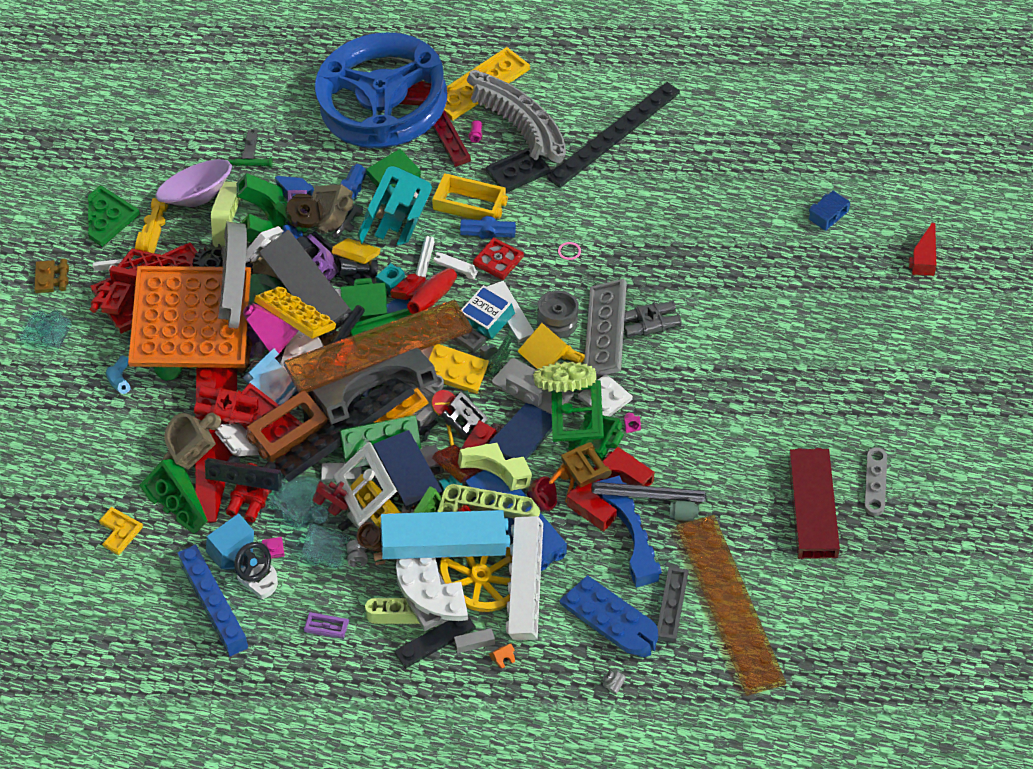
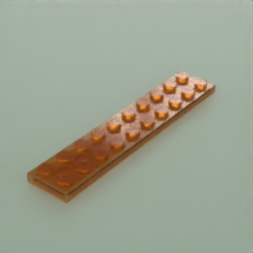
[284,299,472,393]
[676,515,786,696]

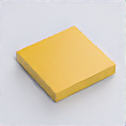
[332,238,381,264]
[517,323,569,369]

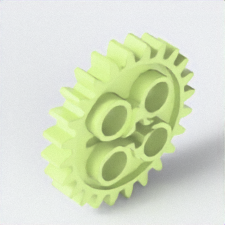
[533,362,596,392]

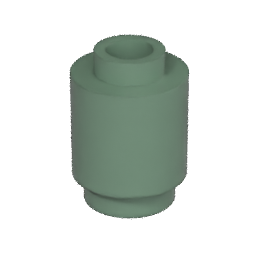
[670,501,699,522]

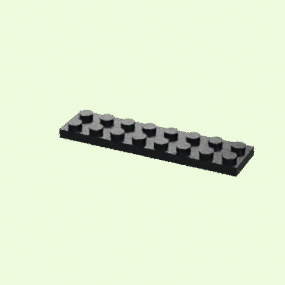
[274,377,415,482]

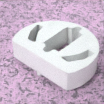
[237,564,278,599]

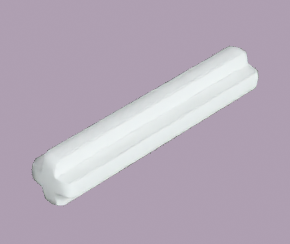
[416,236,434,278]

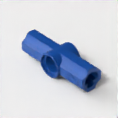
[340,164,366,212]
[460,216,516,239]

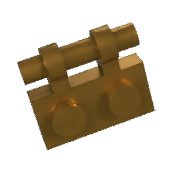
[34,258,69,293]

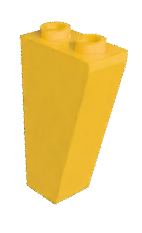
[350,474,401,528]

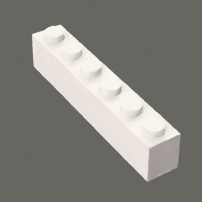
[506,516,543,640]

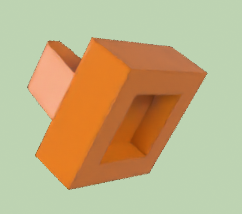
[488,643,515,668]

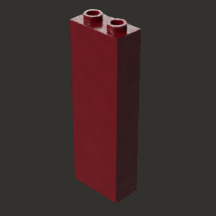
[788,448,840,559]

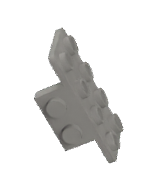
[492,358,574,414]

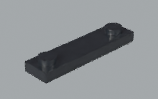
[394,617,476,669]

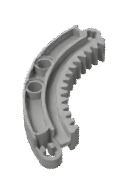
[467,70,566,163]
[218,221,247,329]

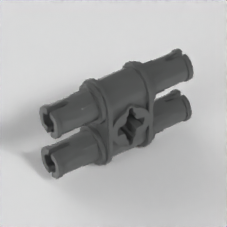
[624,300,682,338]

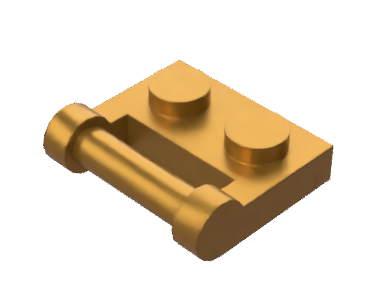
[561,443,612,488]

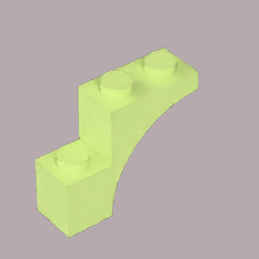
[458,443,532,491]

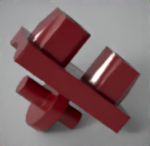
[312,481,348,516]

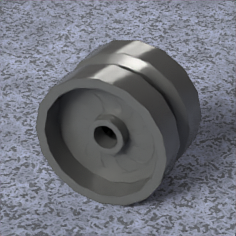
[537,290,579,338]

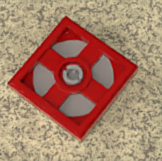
[473,237,524,280]

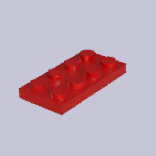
[237,383,303,455]

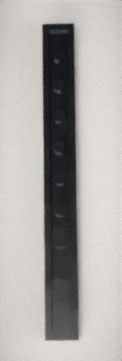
[547,82,680,188]

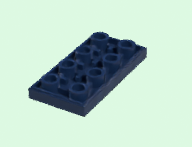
[488,402,552,460]
[373,430,442,509]

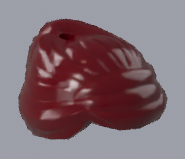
[526,476,557,512]

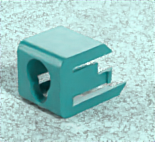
[357,166,432,245]

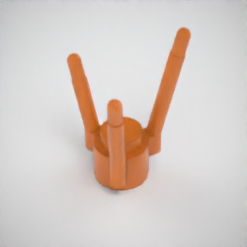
[549,463,575,503]

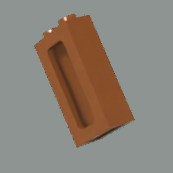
[246,390,328,462]

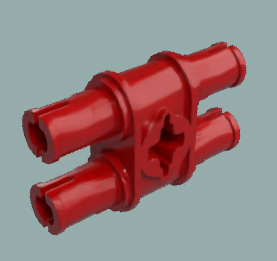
[194,385,259,425]
[226,463,272,523]

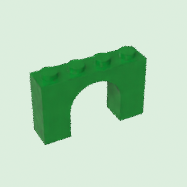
[236,173,286,243]

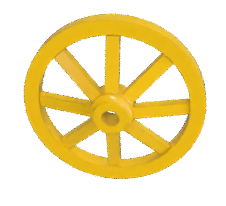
[439,547,512,612]

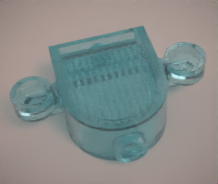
[269,474,328,531]

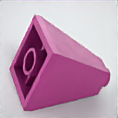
[243,303,299,358]

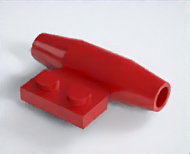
[391,268,457,315]

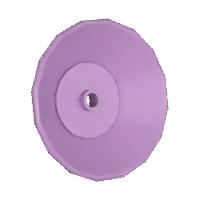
[155,159,232,207]

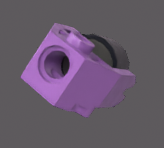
[297,234,338,282]

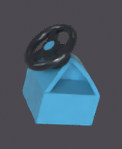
[206,513,271,582]

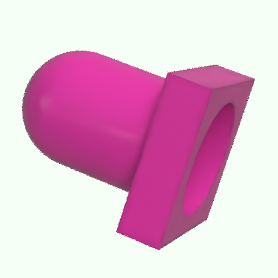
[624,412,641,433]

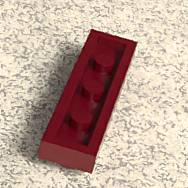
[432,110,471,167]

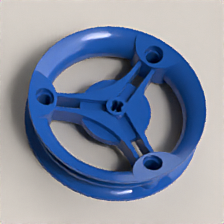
[315,32,447,148]

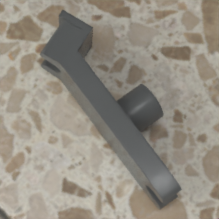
[242,130,258,159]
[332,205,363,239]

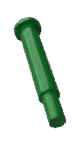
[228,157,273,168]

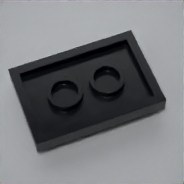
[486,148,550,193]

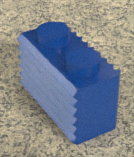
[809,190,850,231]

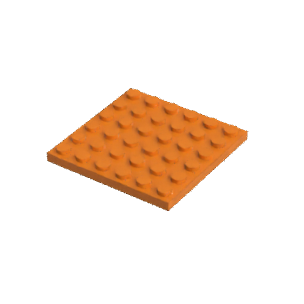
[128,266,251,368]

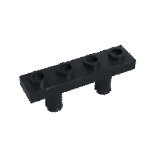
[205,455,282,491]

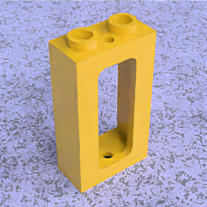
[432,173,508,220]

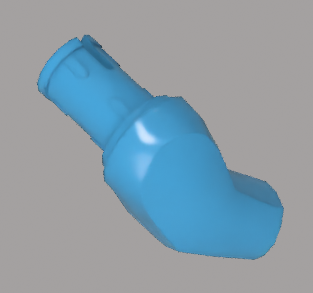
[105,355,131,394]

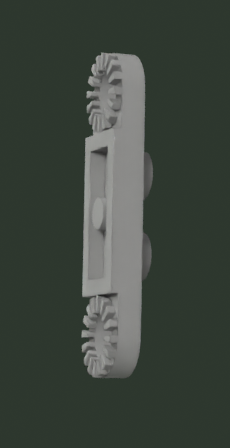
[864,448,887,516]

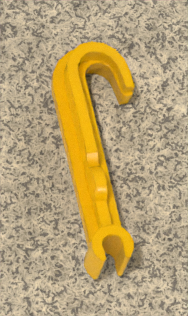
[135,198,168,253]

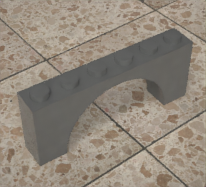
[312,347,438,425]

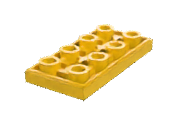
[254,287,336,339]

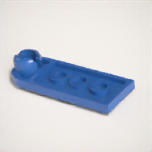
[559,575,658,657]

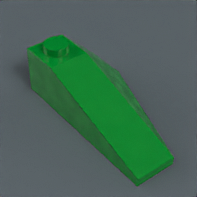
[139,459,208,534]

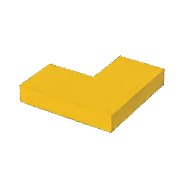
[99,507,143,555]

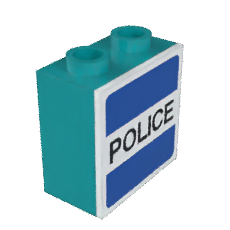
[459,285,515,340]

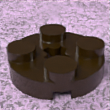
[285,194,323,228]

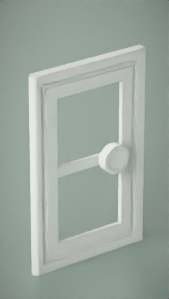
[333,442,397,526]

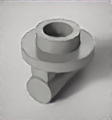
[603,670,626,695]

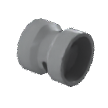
[346,540,368,567]

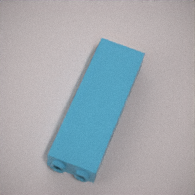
[381,510,510,559]

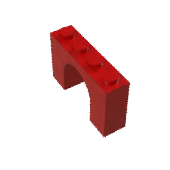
[567,447,655,532]

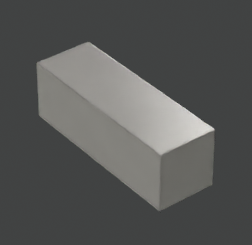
[454,628,495,653]

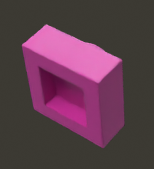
[262,537,285,559]

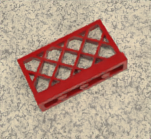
[109,248,193,289]

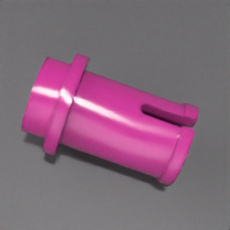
[468,121,482,143]

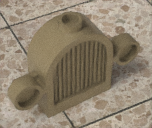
[307,184,353,234]
[163,413,221,470]

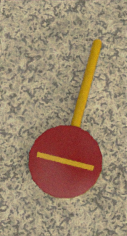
[431,390,455,452]

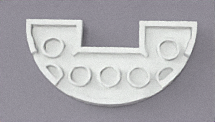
[396,558,468,621]

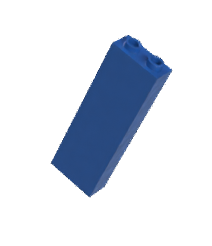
[465,470,567,571]

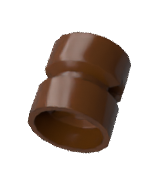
[357,522,382,553]

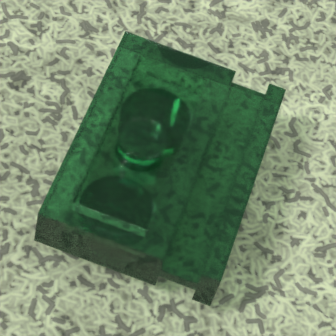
[485,334,514,378]

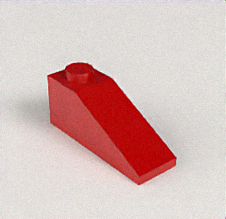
[908,223,937,276]

